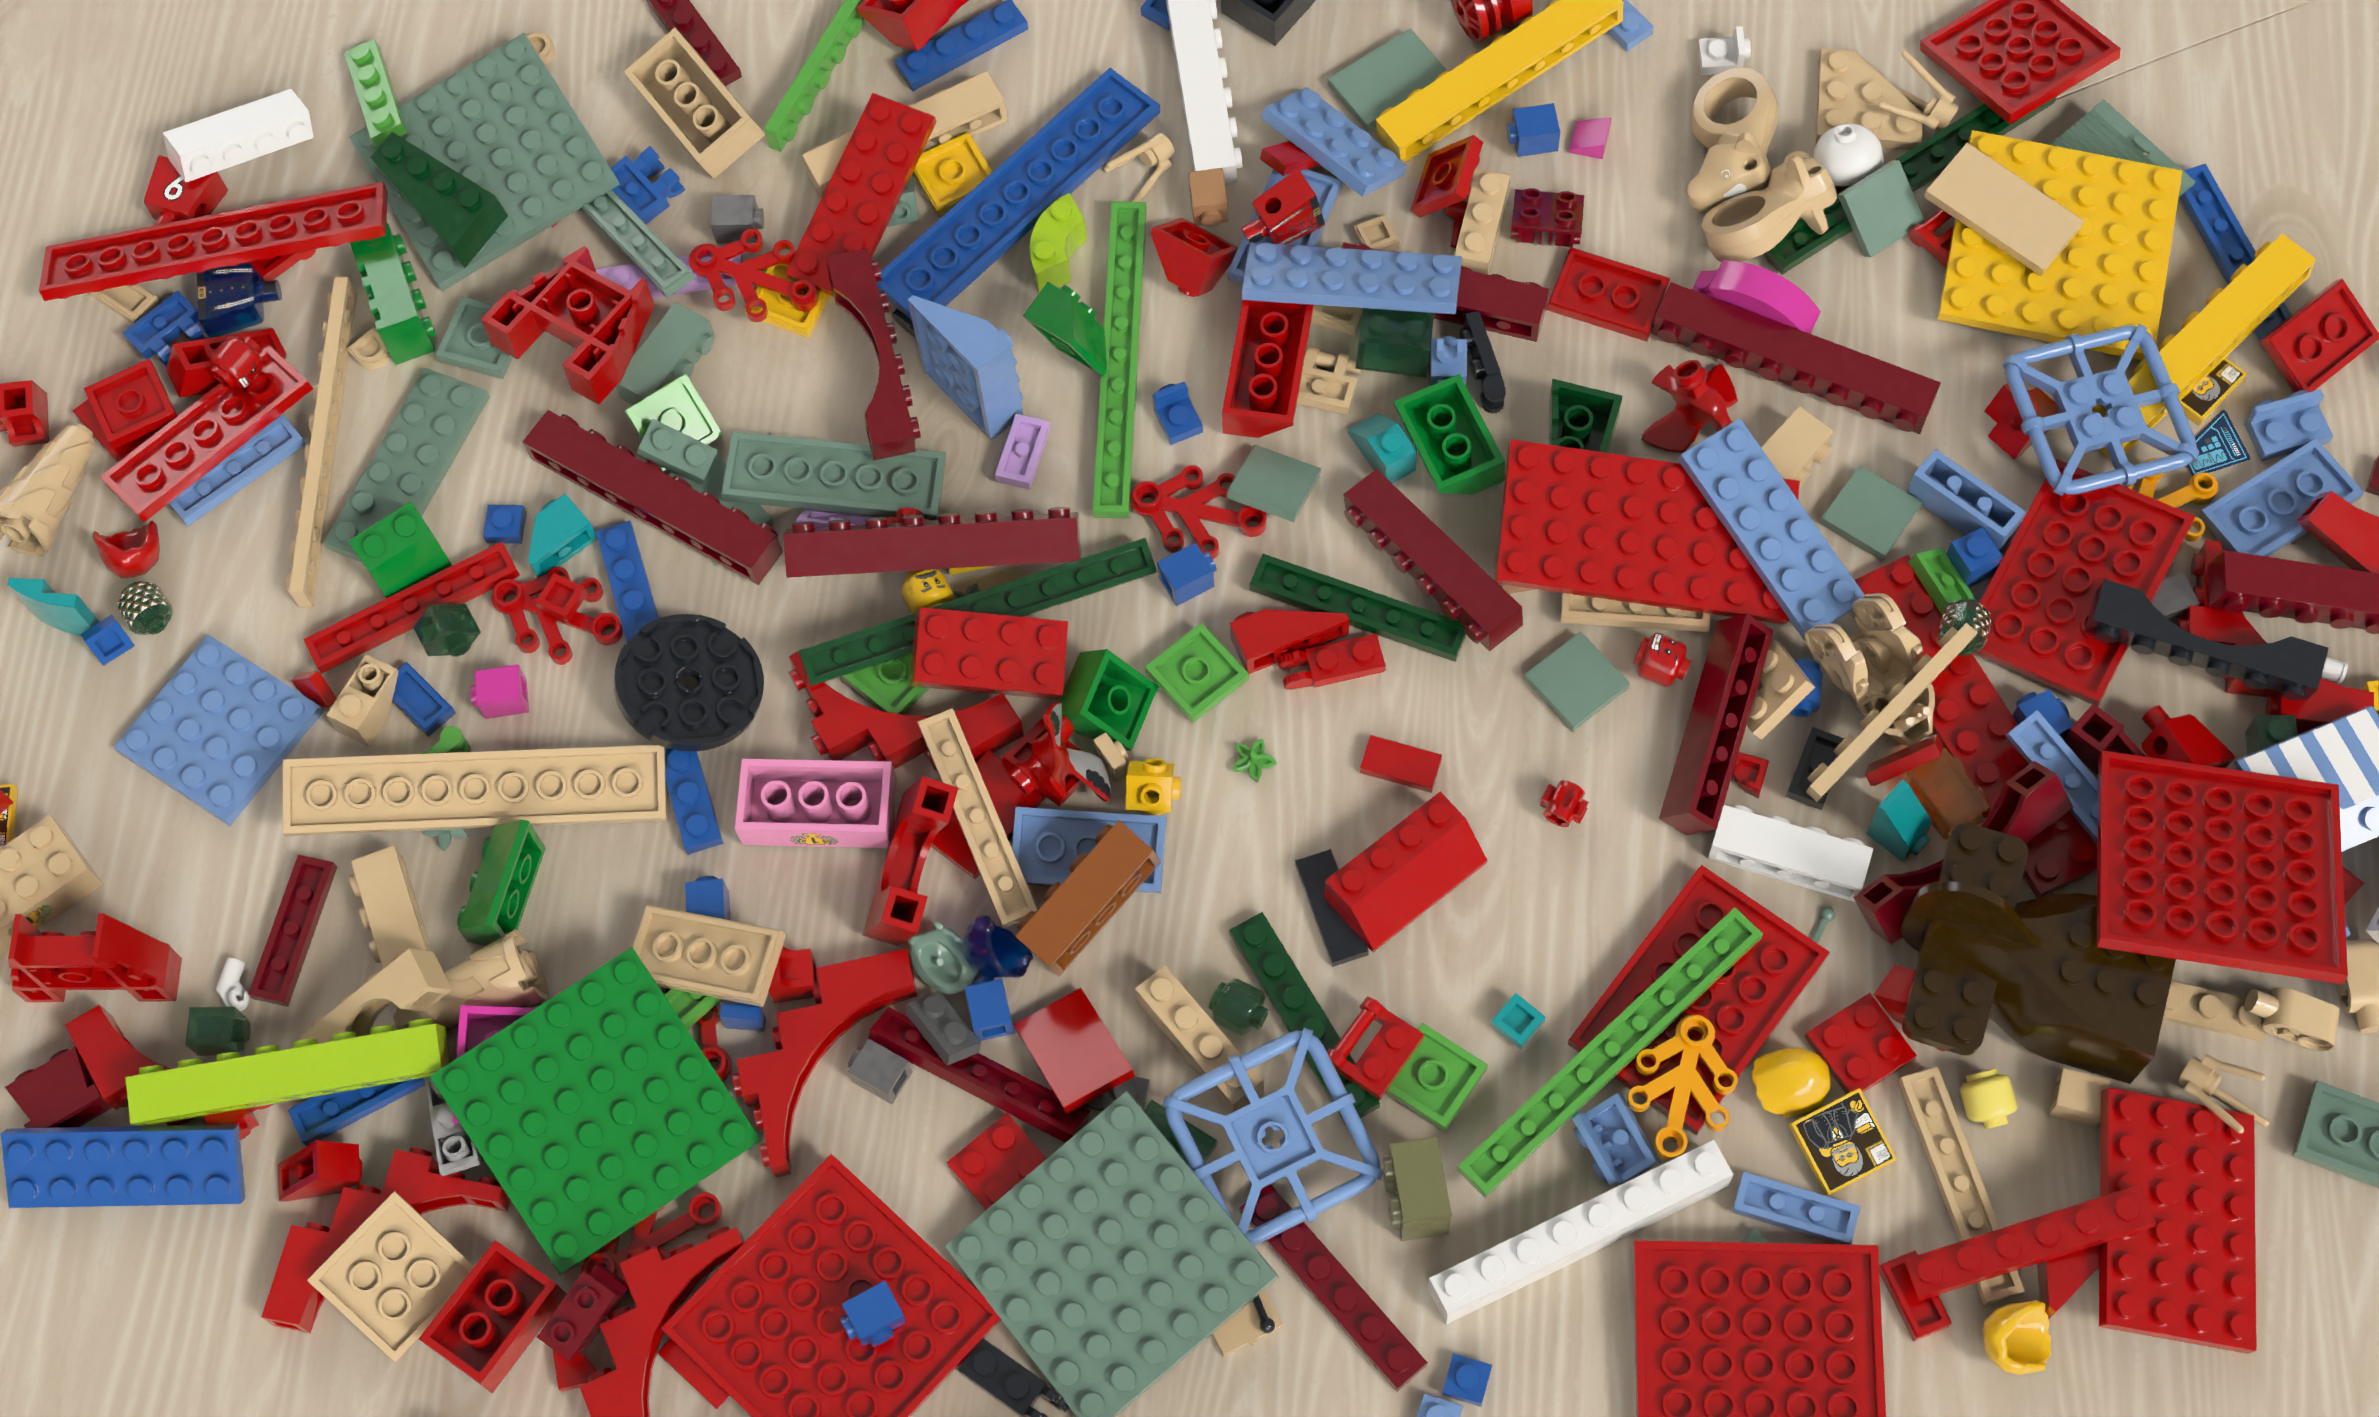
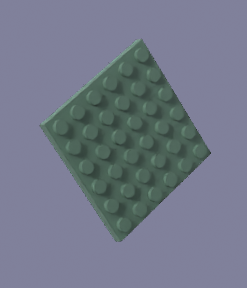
[349,33,620,291]
[945,1091,1279,1417]

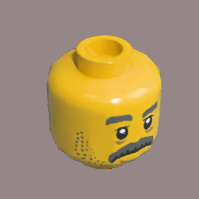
[901,569,954,614]

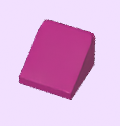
[1569,117,1611,159]

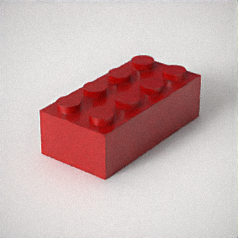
[910,607,1068,700]

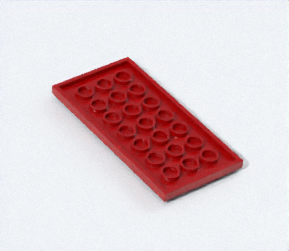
[1495,439,1800,624]

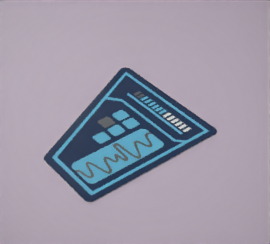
[2186,410,2250,476]

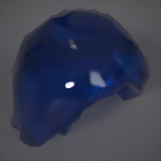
[962,915,1033,978]

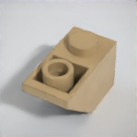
[326,654,399,747]

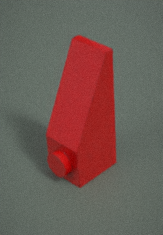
[166,328,287,398]
[1230,609,1349,674]

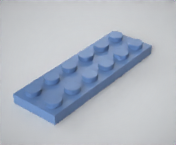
[1242,242,1462,314]
[1678,418,1864,640]

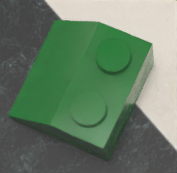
[1023,282,1107,377]
[348,501,452,598]
[1059,649,1158,751]

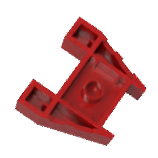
[481,246,655,405]
[8,913,182,1002]

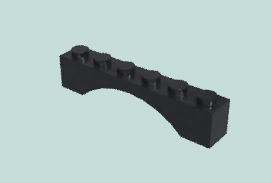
[2084,579,2329,701]

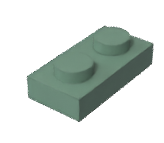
[636,418,718,484]

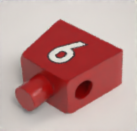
[144,155,228,226]

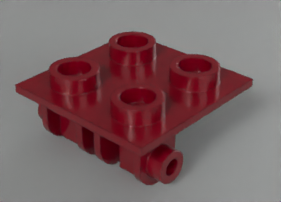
[1510,188,1584,248]

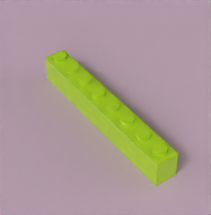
[125,1018,450,1126]

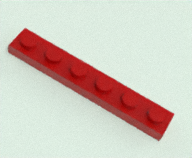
[303,542,520,674]
[1904,1184,2155,1301]

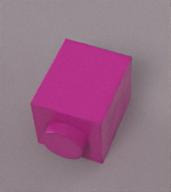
[470,665,529,719]

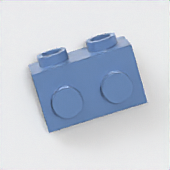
[1572,1093,1661,1186]

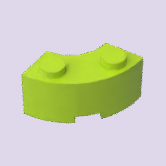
[1030,193,1087,293]

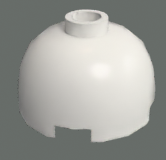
[1813,124,1884,187]

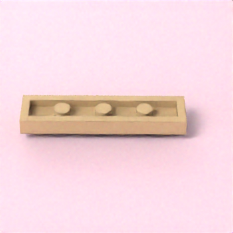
[1560,593,1710,632]
[2163,981,2267,1042]

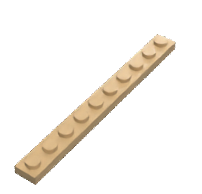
[286,277,358,607]

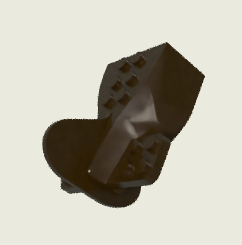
[1901,823,2176,1084]

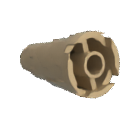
[0,424,95,556]
[393,929,549,1030]

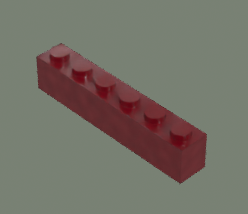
[1342,242,1549,342]
[1343,469,1523,651]
[2207,550,2379,634]
[1659,613,1773,835]

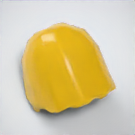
[1752,1047,1830,1118]
[1983,1299,2051,1375]

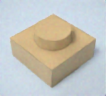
[1093,732,1129,783]

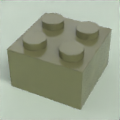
[1382,1137,1452,1241]

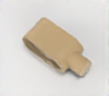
[2336,939,2379,1034]
[2244,988,2340,1051]

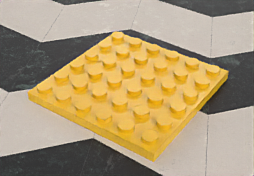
[1937,130,2182,360]

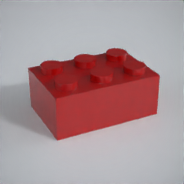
[419,1240,566,1393]

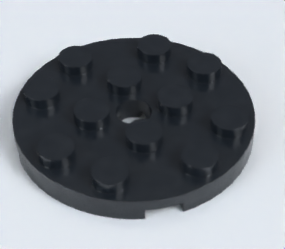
[614,614,764,752]

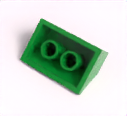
[1393,374,1505,495]
[457,820,546,946]

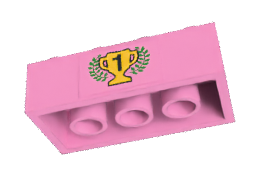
[735,759,897,848]

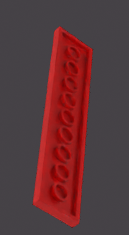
[39,181,388,301]
[1855,555,2097,898]

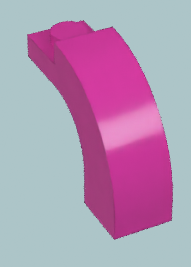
[1692,261,1821,334]

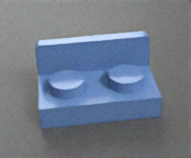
[2244,390,2333,461]

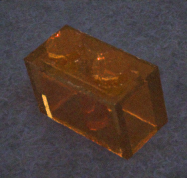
[1904,748,1991,843]

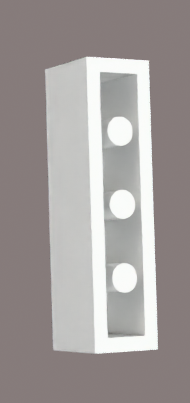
[163,89,314,182]
[1708,805,1873,902]

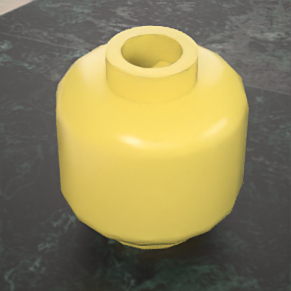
[1960,1068,2018,1129]

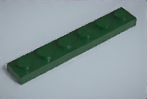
[1249,554,1467,662]
[1229,912,1380,1125]

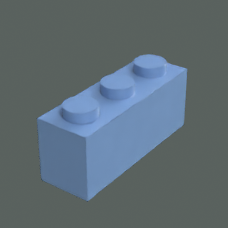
[1907,449,2026,552]

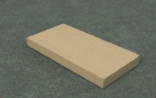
[1924,143,2085,276]
[632,904,787,1007]

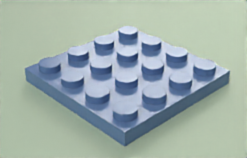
[113,634,324,826]

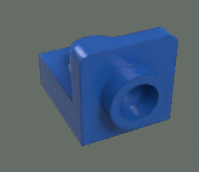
[1152,382,1203,445]

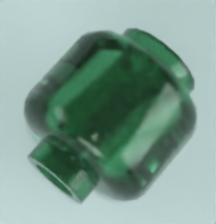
[1209,978,1269,1036]

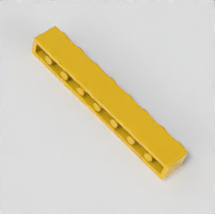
[1376,0,1624,163]
[2092,233,2316,459]

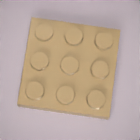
[307,1191,475,1362]

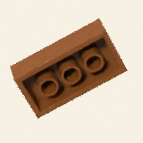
[1015,820,1161,977]

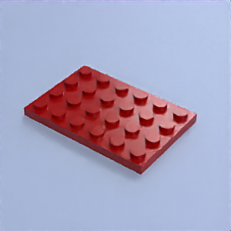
[1967,459,2195,706]
[1567,865,1830,1136]
[2099,1087,2257,1354]

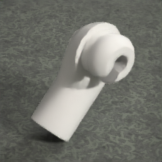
[216,958,250,1012]

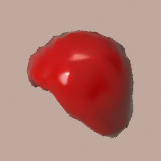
[93,521,160,578]

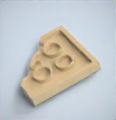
[1815,48,1923,150]

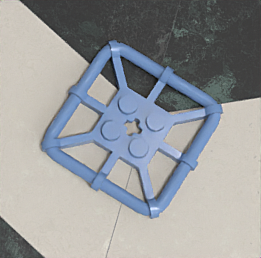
[2003,324,2199,496]
[1162,1028,1383,1245]

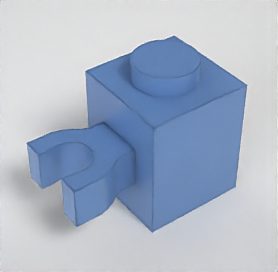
[1429,336,1467,386]

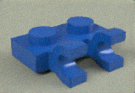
[611,146,685,224]
[122,291,206,368]

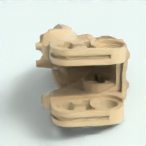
[1804,593,1935,747]

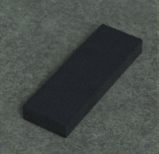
[1295,849,1369,967]

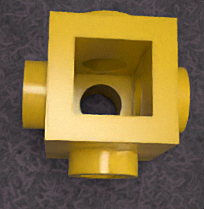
[1126,758,1181,815]

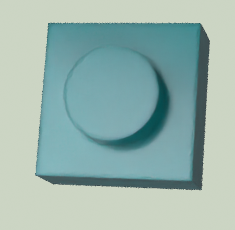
[1490,993,1546,1050]

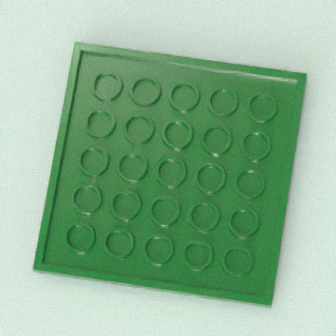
[429,947,761,1276]

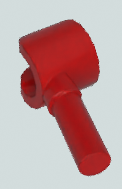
[1446,200,1467,248]

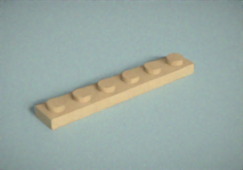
[1806,623,1978,802]
[918,708,1038,928]
[1898,1067,2025,1306]

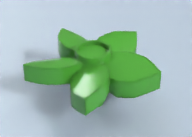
[1232,739,1277,783]

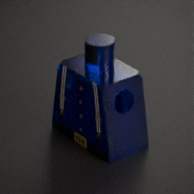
[197,264,282,338]

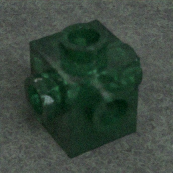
[413,603,481,657]

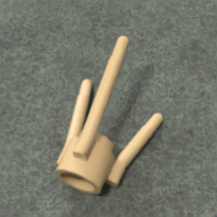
[1878,50,1959,130]
[1104,132,1175,202]
[2179,1054,2269,1133]

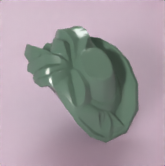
[908,921,977,995]

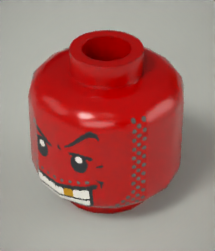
[209,336,264,389]
[1633,633,1691,687]

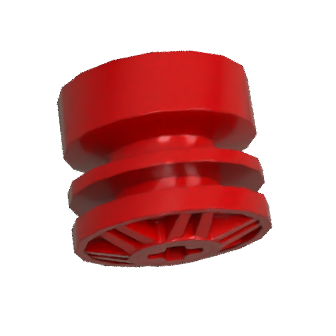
[1451,0,1533,43]

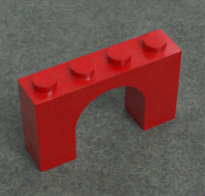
[862,776,958,946]

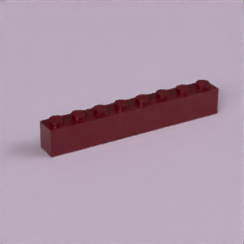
[1652,282,1941,434]
[522,410,783,585]
[783,507,1081,578]

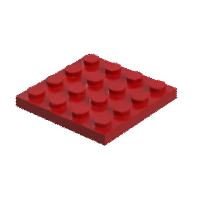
[1920,0,2121,124]

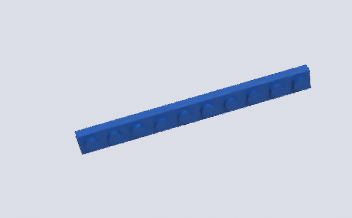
[596,521,724,855]

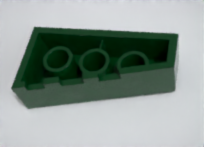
[370,132,508,268]
[1549,379,1623,453]

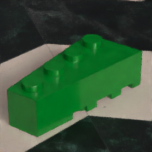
[350,223,437,365]

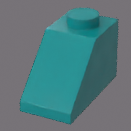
[1348,413,1417,483]
[528,494,598,578]
[1866,779,1932,862]

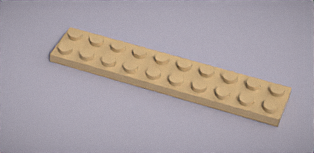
[283,745,667,836]

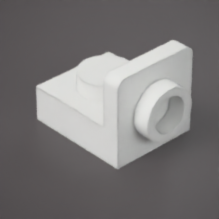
[1698,26,1751,75]

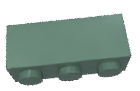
[616,302,715,405]

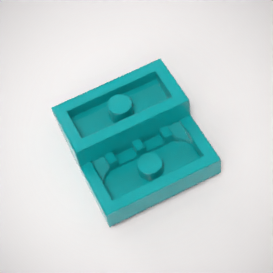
[7,578,100,636]

